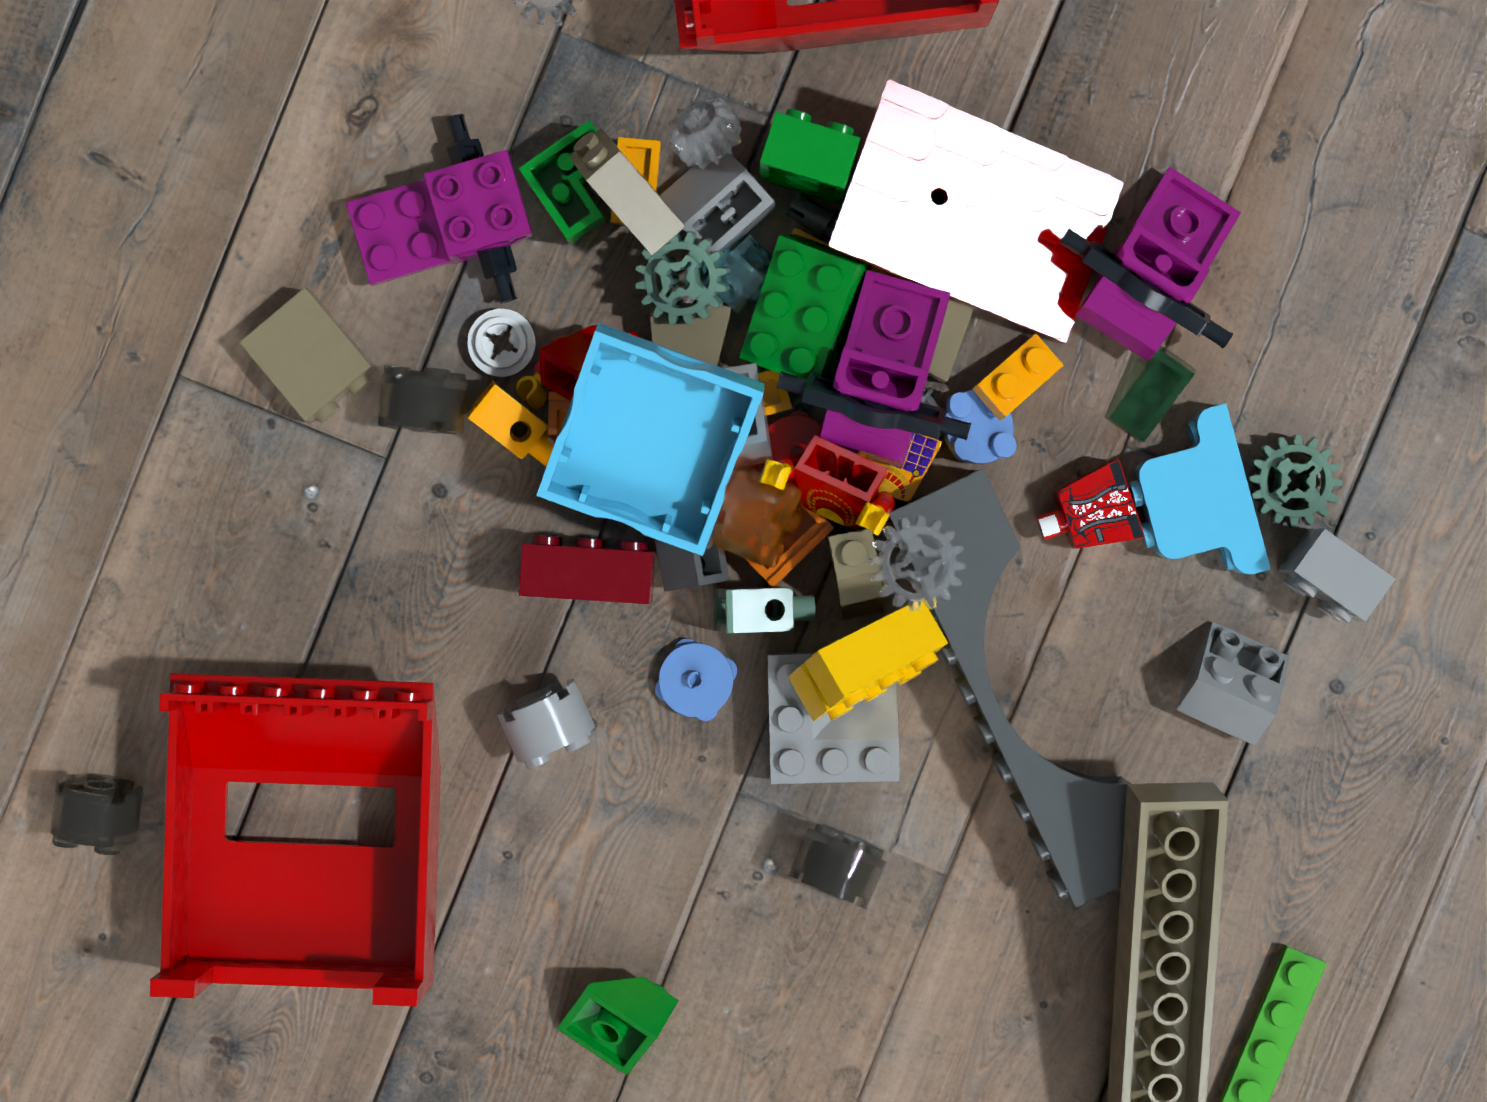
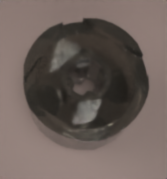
[377,365,468,434]
[50,774,143,855]
[788,823,886,910]

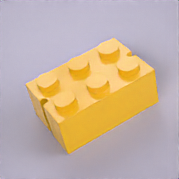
[788,598,948,722]

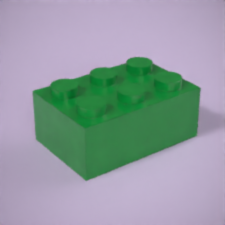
[760,109,861,205]
[739,234,872,378]

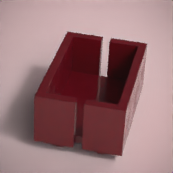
[519,535,656,604]

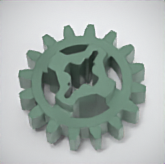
[635,231,730,325]
[1246,435,1343,527]

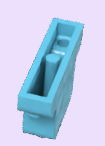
[1128,403,1271,574]

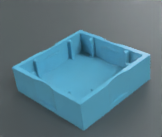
[536,323,765,556]

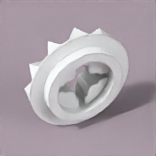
[467,309,536,377]

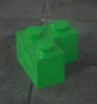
[518,120,606,245]

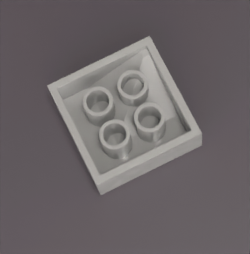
[768,652,900,784]

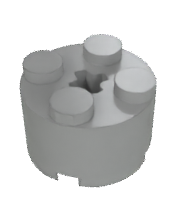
[496,678,595,769]

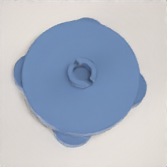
[943,390,1017,465]
[655,638,737,721]

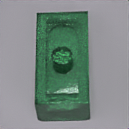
[1109,345,1195,442]

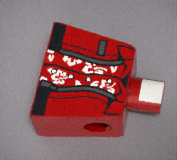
[1036,460,1145,549]

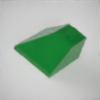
[557,977,679,1075]

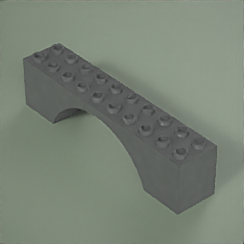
[883,469,1132,908]

